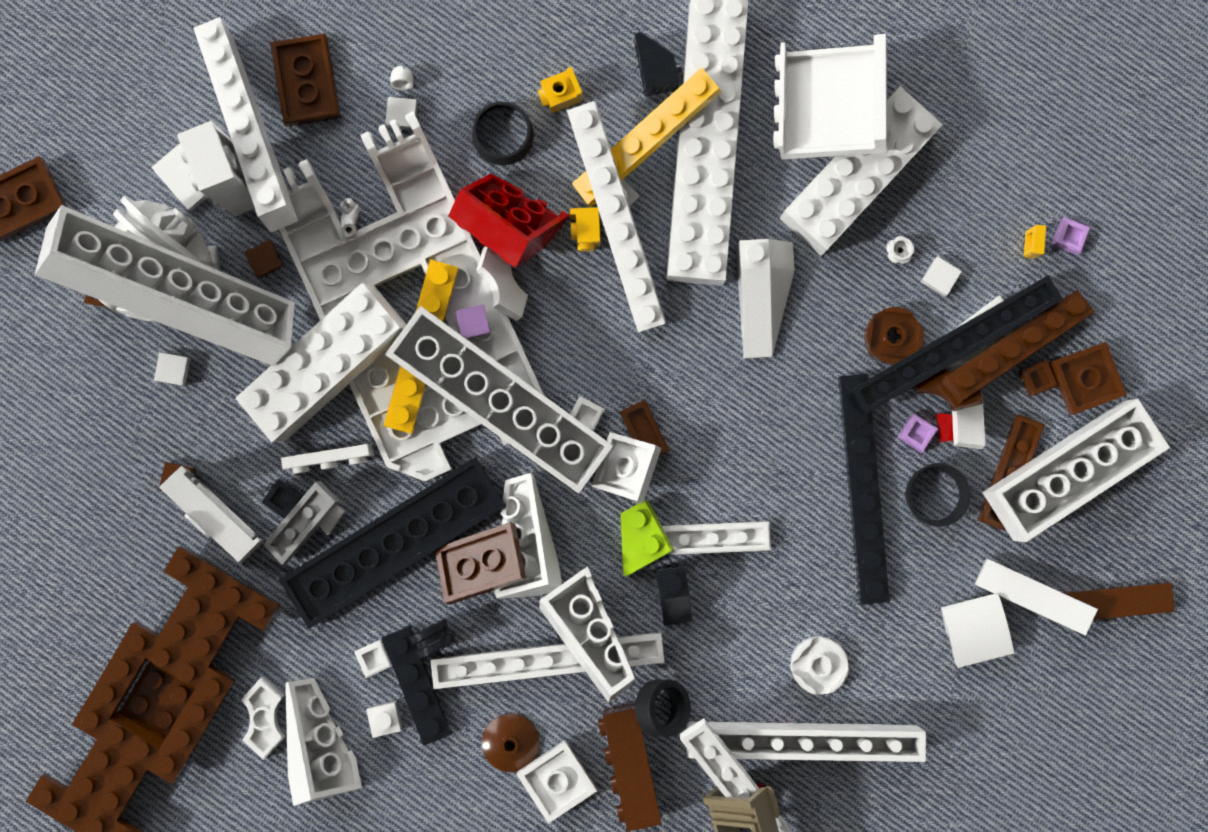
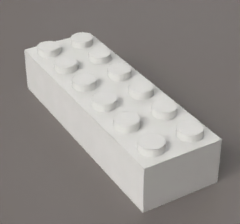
[779,86,943,256]
[236,283,407,443]
[982,399,1170,542]

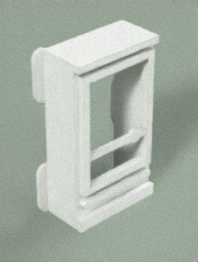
[159,466,264,564]

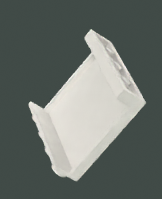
[774,34,887,159]

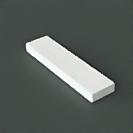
[662,521,771,555]
[975,558,1098,636]

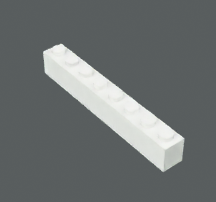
[194,17,298,232]
[686,722,926,762]

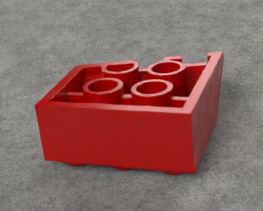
[448,173,570,268]

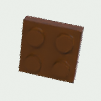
[1049,342,1127,415]

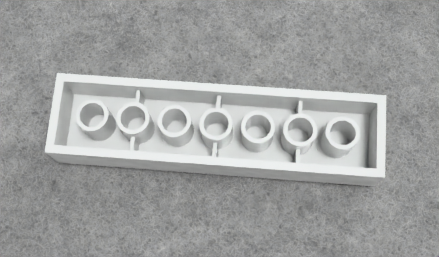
[35,205,295,366]
[385,306,613,493]

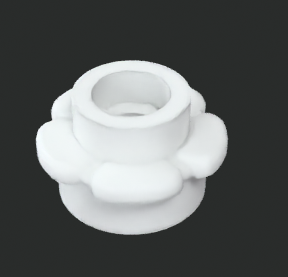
[886,236,914,264]

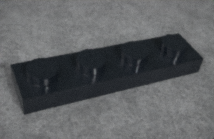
[381,626,452,746]

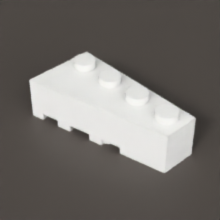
[539,566,635,703]

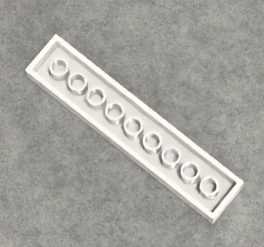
[666,0,748,286]

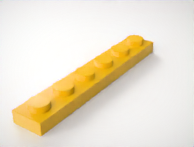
[572,68,722,207]
[383,259,459,434]

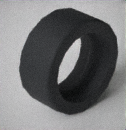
[635,679,691,737]

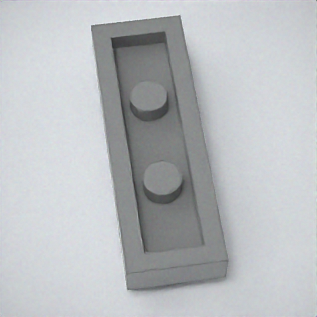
[263,481,340,565]

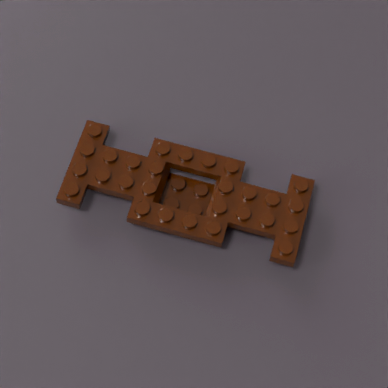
[25,546,281,832]

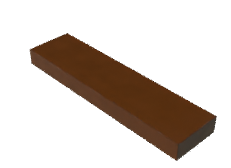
[977,414,1045,531]
[1061,582,1175,620]

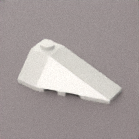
[495,473,562,599]

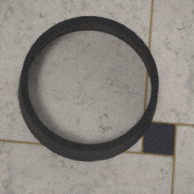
[472,102,534,166]
[905,463,971,527]

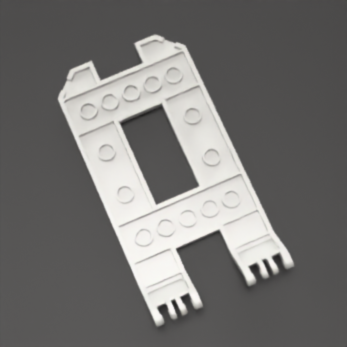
[279,111,544,481]

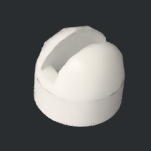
[390,66,413,90]

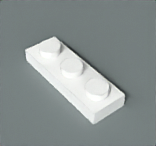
[281,444,374,474]

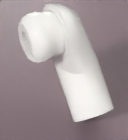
[340,198,360,237]

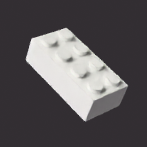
[177,121,255,216]

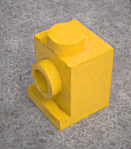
[537,67,583,113]
[570,207,600,252]

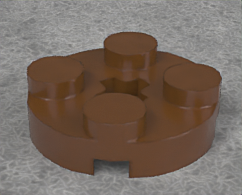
[864,307,924,365]

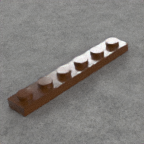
[942,290,1095,404]

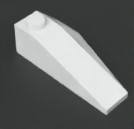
[736,239,795,359]
[286,678,362,806]

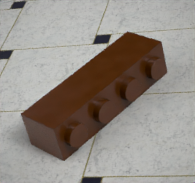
[598,703,662,832]

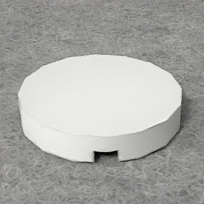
[790,636,849,695]

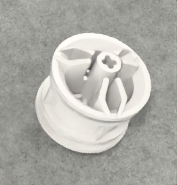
[98,195,217,322]

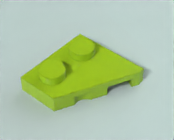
[621,500,674,577]

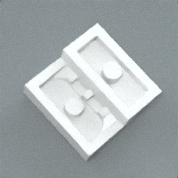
[941,593,1014,668]

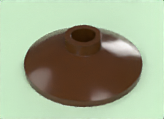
[482,713,539,772]

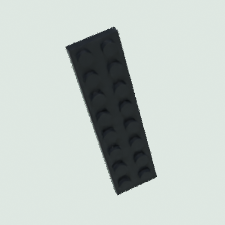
[279,457,506,629]

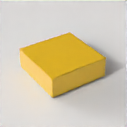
[1024,225,1046,259]

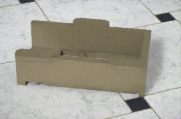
[703,786,780,832]

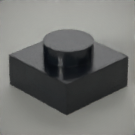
[261,478,304,519]

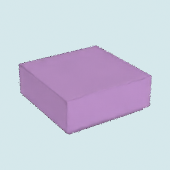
[1051,217,1091,255]
[455,304,491,339]
[897,413,938,453]

